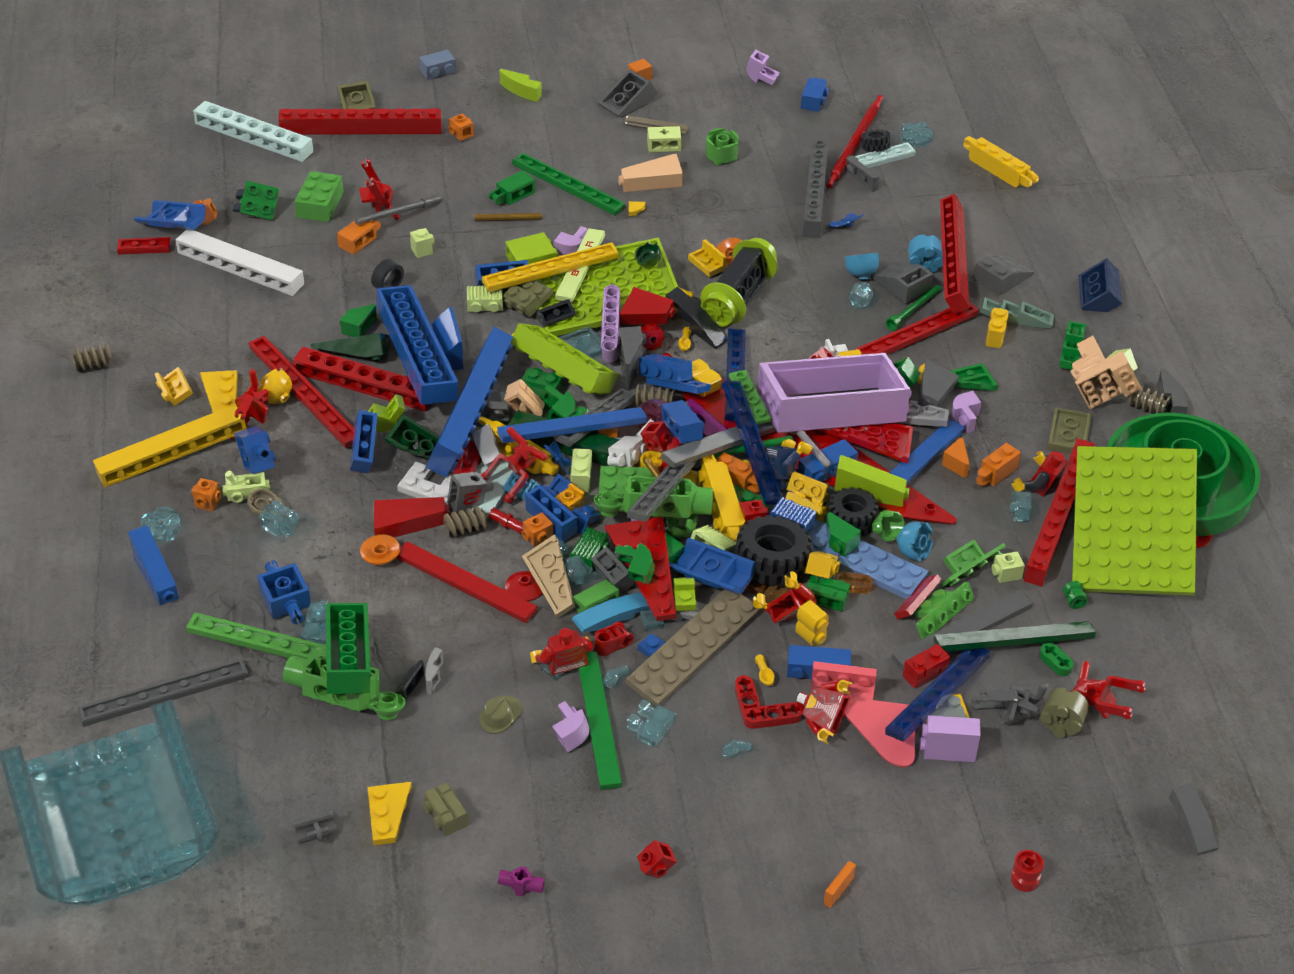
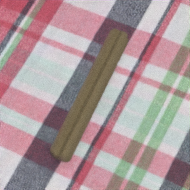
[625,115,688,134]

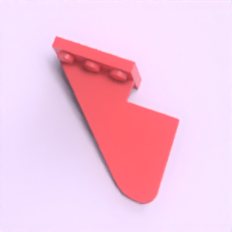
[811,661,915,768]

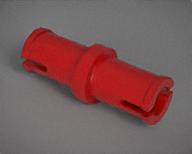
[488,507,523,535]

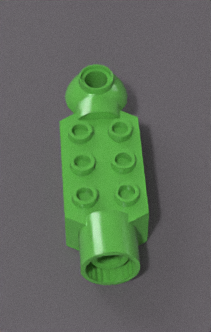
[594,476,713,519]
[283,653,405,720]

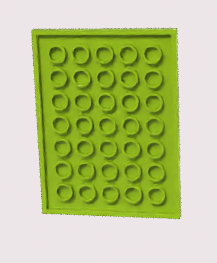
[535,237,679,336]
[1072,446,1197,596]

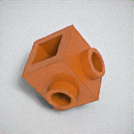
[448,113,474,141]
[194,198,218,225]
[191,478,221,512]
[522,512,553,547]

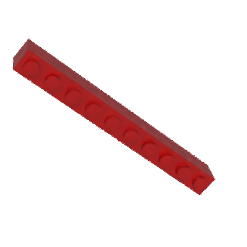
[278,108,442,135]
[940,194,970,314]
[1023,438,1095,587]

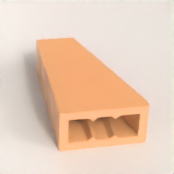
[618,154,683,192]

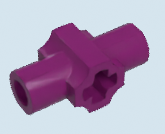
[498,866,545,896]

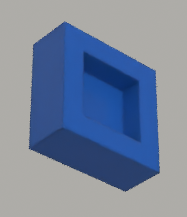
[638,633,666,657]

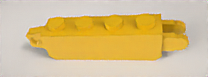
[963,136,1039,188]
[474,416,560,475]
[698,454,745,542]

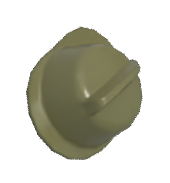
[479,695,522,733]

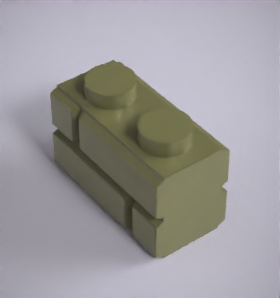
[423,783,469,836]

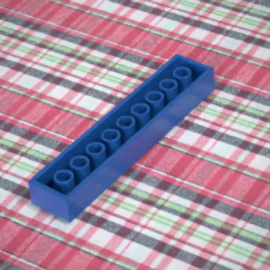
[376,285,458,405]
[426,327,513,477]

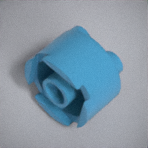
[908,234,943,273]

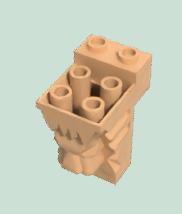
[1070,336,1142,409]

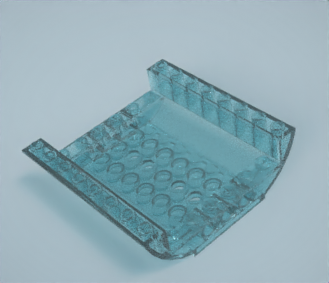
[0,699,219,906]

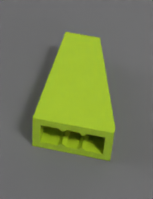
[834,455,909,507]

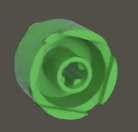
[706,128,739,165]

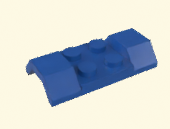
[134,200,206,230]
[669,538,755,593]

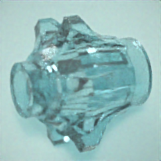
[565,555,593,585]

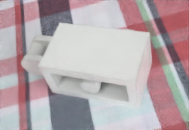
[607,436,648,467]

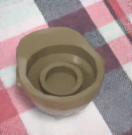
[247,488,284,519]

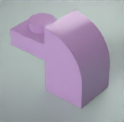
[747,49,780,85]
[553,226,587,256]
[951,391,981,433]
[552,701,590,752]

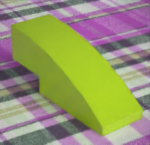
[499,69,542,102]

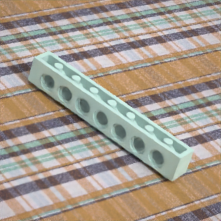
[193,101,313,162]

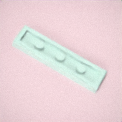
[854,142,916,168]

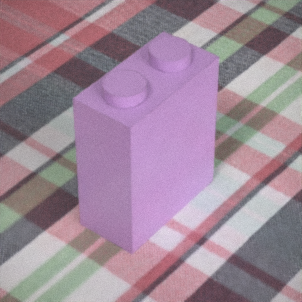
[920,715,980,762]

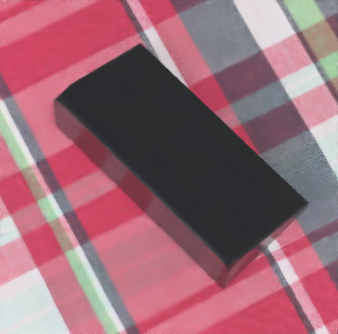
[535,299,576,327]
[394,660,424,702]

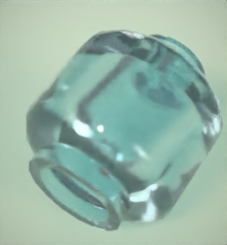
[848,282,874,308]

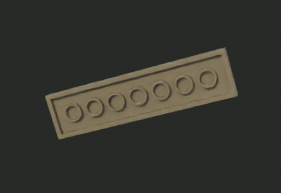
[625,589,760,708]

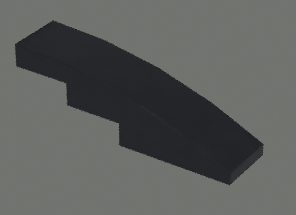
[665,287,727,349]

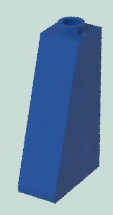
[128,525,179,606]

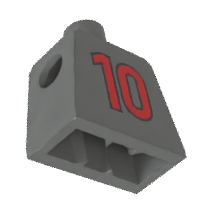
[447,472,494,514]

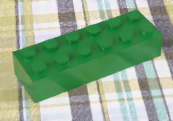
[326,603,371,695]

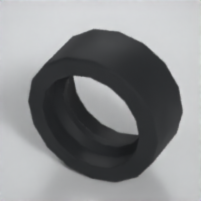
[371,259,404,289]

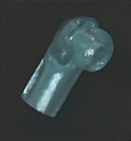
[604,664,629,687]
[722,739,752,757]

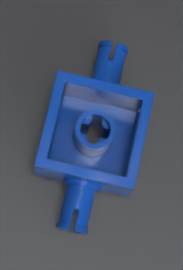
[234,426,276,474]
[257,560,311,625]

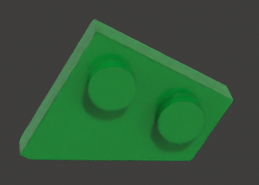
[950,363,998,391]

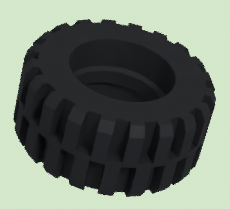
[735,515,812,587]

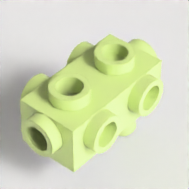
[222,471,270,503]

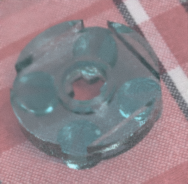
[900,122,933,147]
[259,501,299,536]
[140,507,181,541]

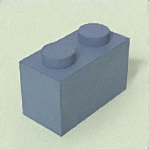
[419,50,456,80]

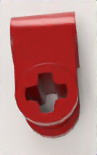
[594,621,634,656]

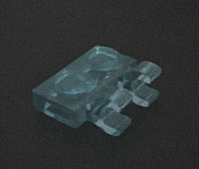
[627,700,676,747]

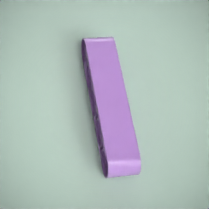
[601,285,620,363]

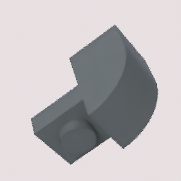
[489,391,512,422]

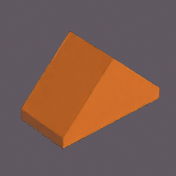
[942,438,970,478]

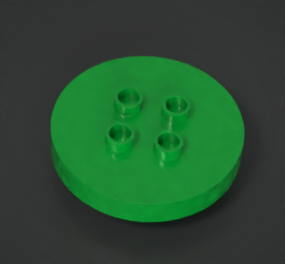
[1107,413,1260,536]

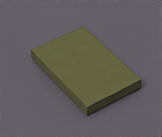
[1047,407,1091,453]

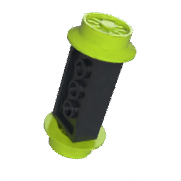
[700,238,778,327]

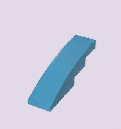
[572,593,650,633]

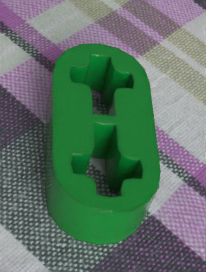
[1039,643,1074,676]

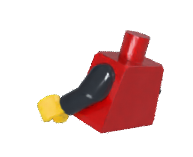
[1011,451,1068,497]

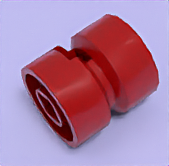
[1010,850,1044,892]

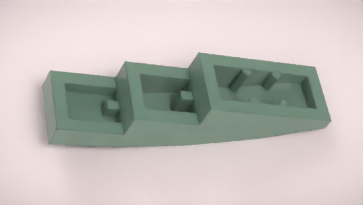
[979,297,1054,328]

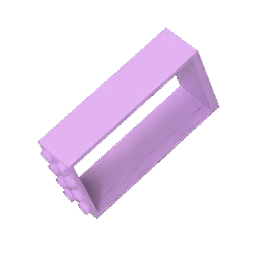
[757,353,912,433]

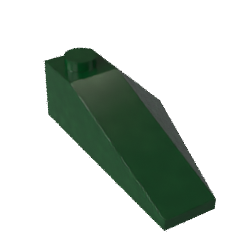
[310,333,390,361]
[385,414,459,462]

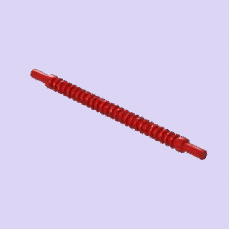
[826,95,883,188]

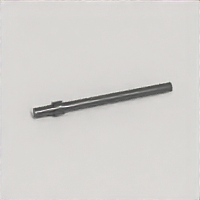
[354,196,441,225]

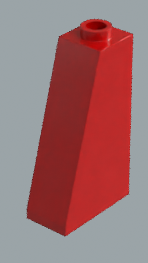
[374,497,449,538]

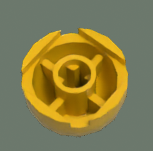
[257,368,292,404]

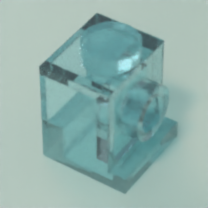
[1009,491,1031,523]

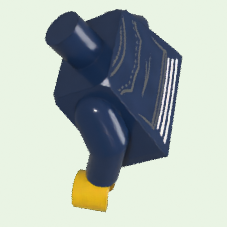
[766,439,812,490]

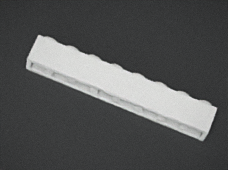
[176,229,304,296]

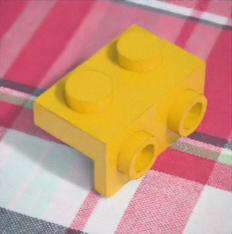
[688,239,726,277]
[155,367,193,406]
[787,472,830,503]
[785,490,829,522]

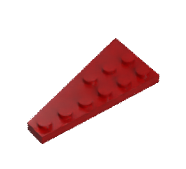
[817,423,913,464]
[604,517,677,621]

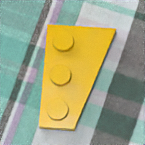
[368,782,412,845]

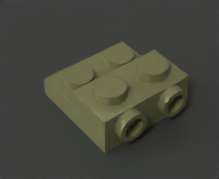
[337,81,376,109]
[502,280,553,317]

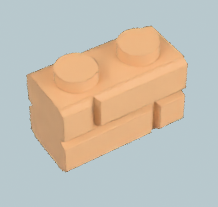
[504,379,545,416]

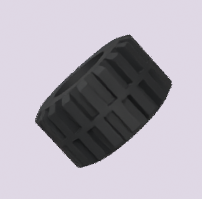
[828,487,878,536]

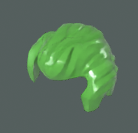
[872,510,904,542]
[666,514,698,538]

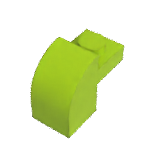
[368,394,405,432]
[673,578,696,611]

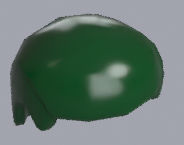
[635,242,661,267]

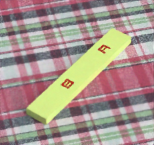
[555,228,605,302]

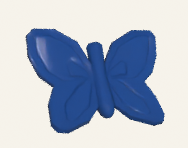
[828,213,865,227]
[544,441,572,475]

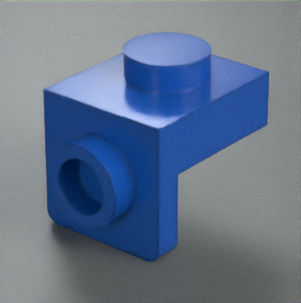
[542,474,574,497]
[572,505,601,534]

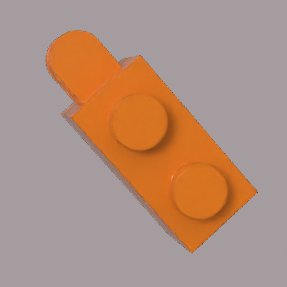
[337,220,381,255]
[976,442,1021,486]
[716,452,762,493]

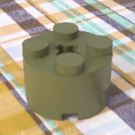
[1040,688,1088,738]

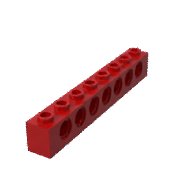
[293,347,431,412]

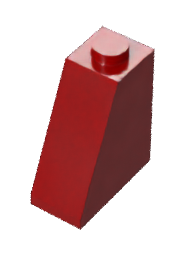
[619,287,675,325]

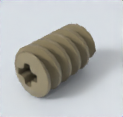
[72,343,112,372]
[635,383,675,410]
[1128,385,1171,414]
[443,506,487,537]

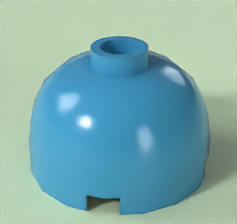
[845,253,879,279]
[897,522,933,561]

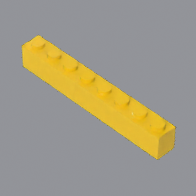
[93,404,247,488]

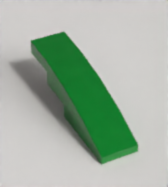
[1059,321,1086,370]

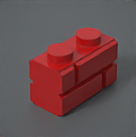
[902,644,950,689]

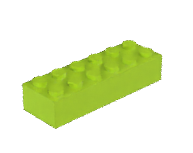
[510,323,619,395]

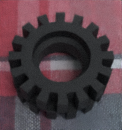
[861,129,891,152]

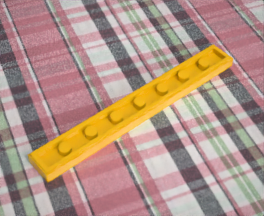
[482,243,619,292]

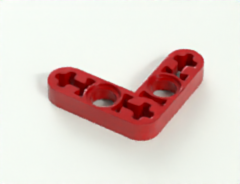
[735,675,803,729]

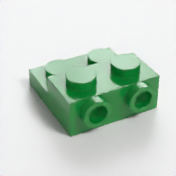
[522,368,562,411]

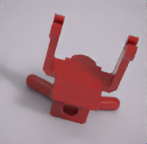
[359,159,400,220]
[230,369,269,440]
[481,427,547,504]
[1070,661,1146,719]

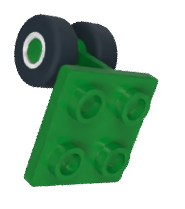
[232,181,279,221]

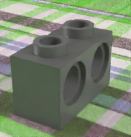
[591,547,635,595]

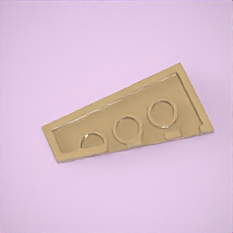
[522,534,575,618]

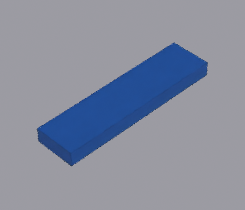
[646,377,711,394]

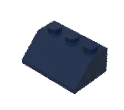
[1078,258,1122,312]

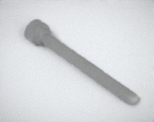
[790,430,830,467]

